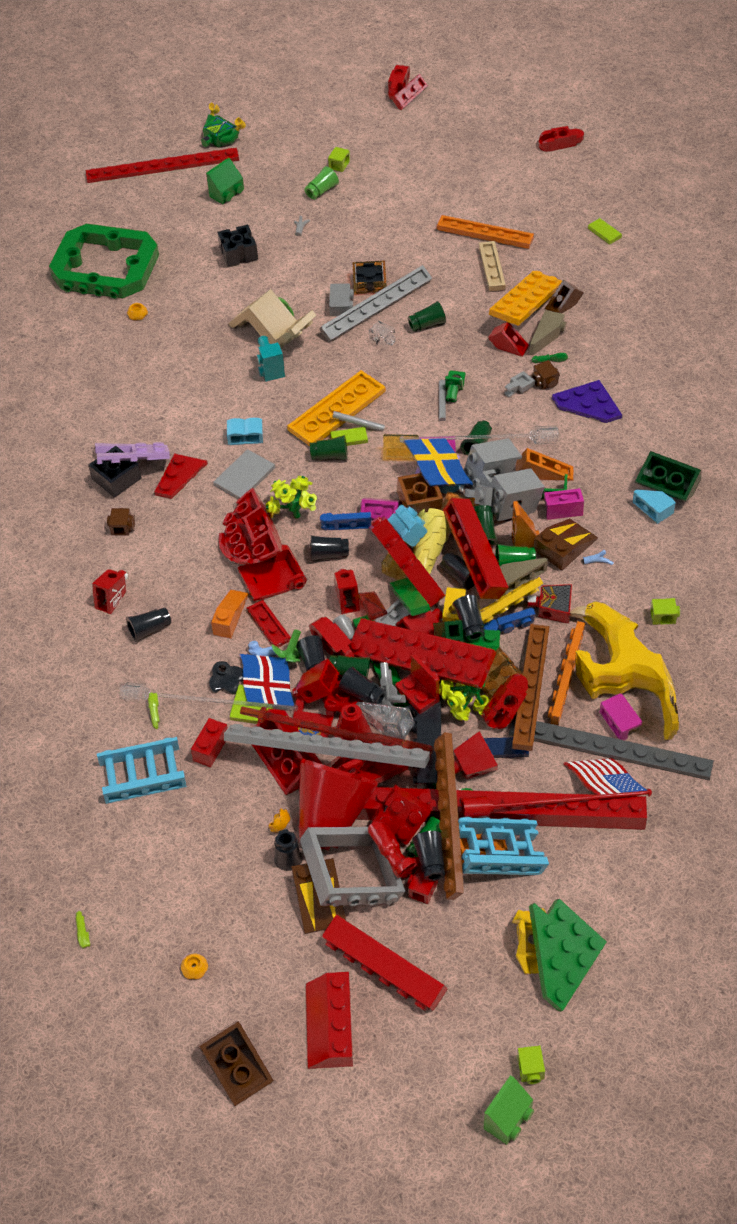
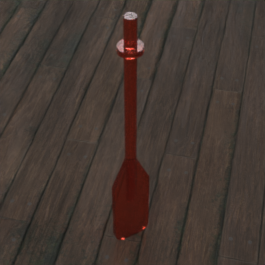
[240,706,433,758]

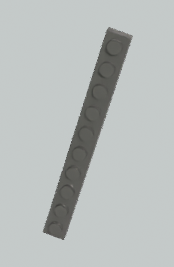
[509,716,714,781]

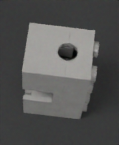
[464,438,545,521]

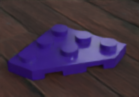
[552,380,622,423]

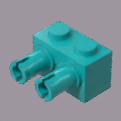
[257,336,285,382]

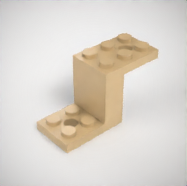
[228,289,316,348]

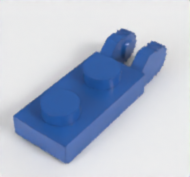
[320,512,372,530]
[484,608,535,633]

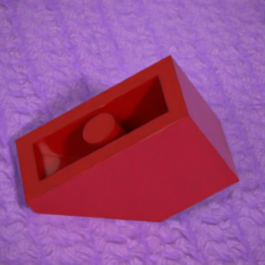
[488,322,530,357]

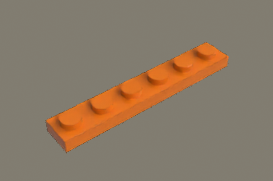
[437,215,534,249]
[548,621,585,726]

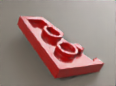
[154,453,208,499]

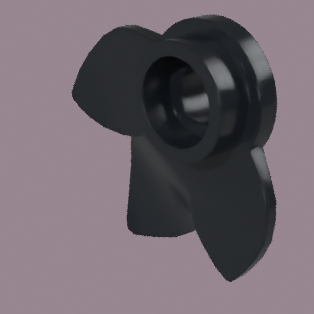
[209,661,243,695]

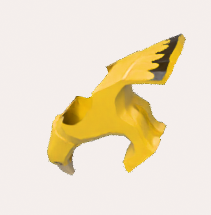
[570,601,679,740]

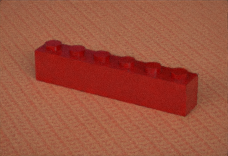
[443,498,509,599]
[322,914,448,1011]

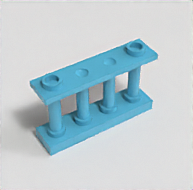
[97,737,187,804]

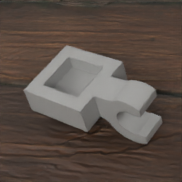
[504,371,535,397]
[465,485,493,506]

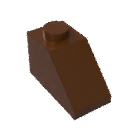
[545,280,584,314]

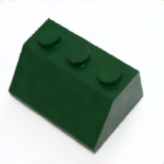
[635,451,701,502]

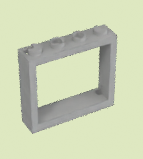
[300,827,405,907]

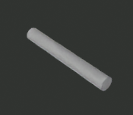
[439,380,446,421]
[332,411,385,432]

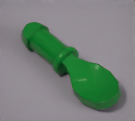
[531,353,568,363]

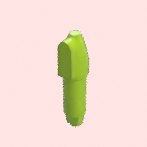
[148,693,160,729]
[76,911,90,949]

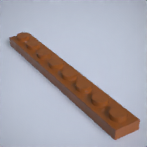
[512,624,550,751]
[434,732,464,900]

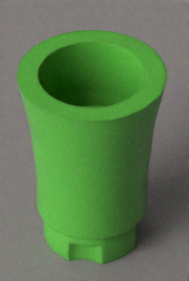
[304,166,339,200]

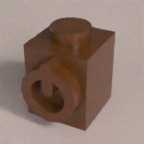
[531,360,560,390]
[107,508,135,536]

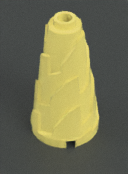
[413,508,452,574]

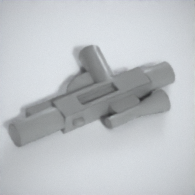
[377,663,406,723]

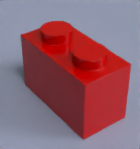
[191,718,228,767]

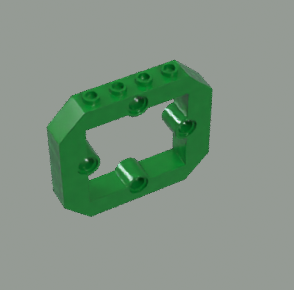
[49,223,159,299]

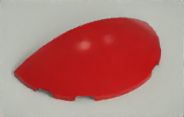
[219,488,282,565]

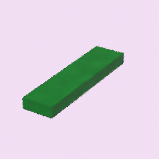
[390,578,430,616]

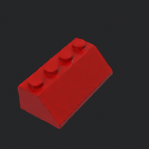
[251,709,322,795]
[306,972,353,1069]

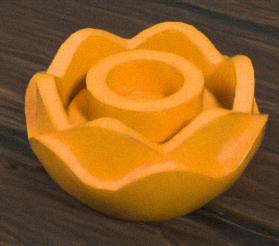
[127,303,148,320]
[269,808,291,833]
[181,953,208,979]

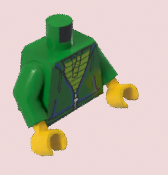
[201,102,246,148]

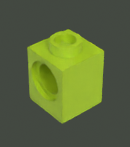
[328,147,350,172]
[650,598,680,625]
[517,1045,545,1085]

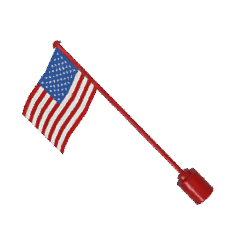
[461,758,652,818]

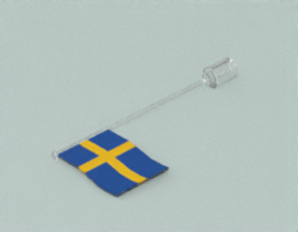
[400,426,559,486]

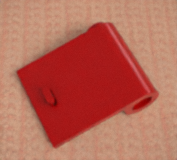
[237,544,307,601]

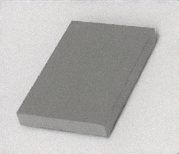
[213,449,275,499]

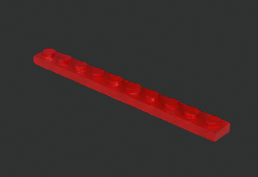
[85,147,239,183]

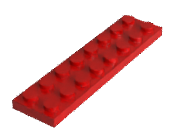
[349,618,496,689]

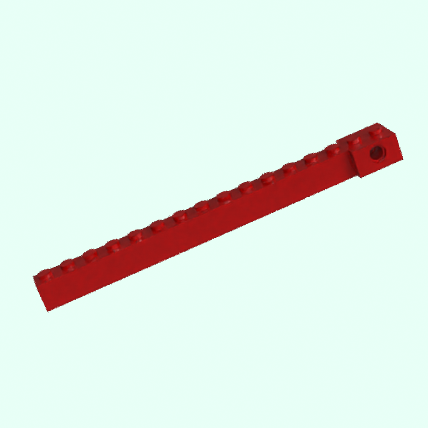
[356,787,647,830]

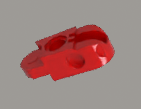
[388,65,410,100]
[538,126,584,152]
[309,617,355,657]
[482,673,528,729]

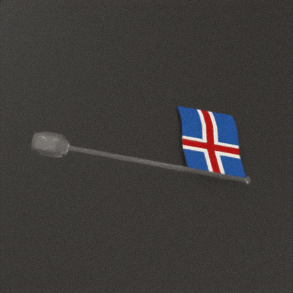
[119,654,298,712]

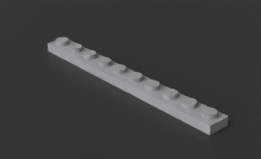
[224,724,430,768]

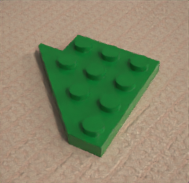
[529,899,607,1012]

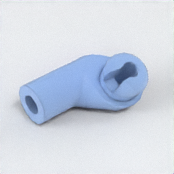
[248,641,277,657]

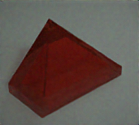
[359,591,388,620]

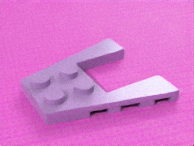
[95,442,170,464]

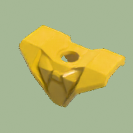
[512,908,546,974]

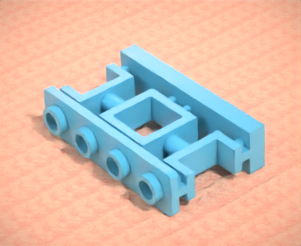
[458,817,549,875]

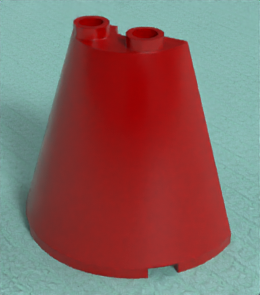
[299,758,378,851]

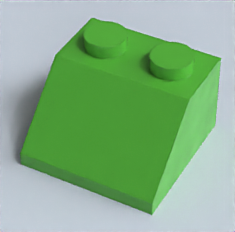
[484,1075,534,1145]

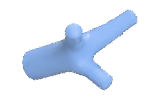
[583,550,614,565]

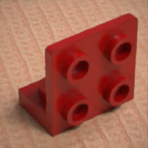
[395,654,440,714]

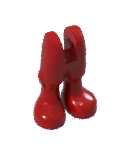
[368,822,420,878]

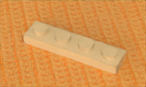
[479,241,506,291]

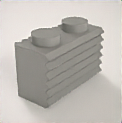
[329,284,354,316]

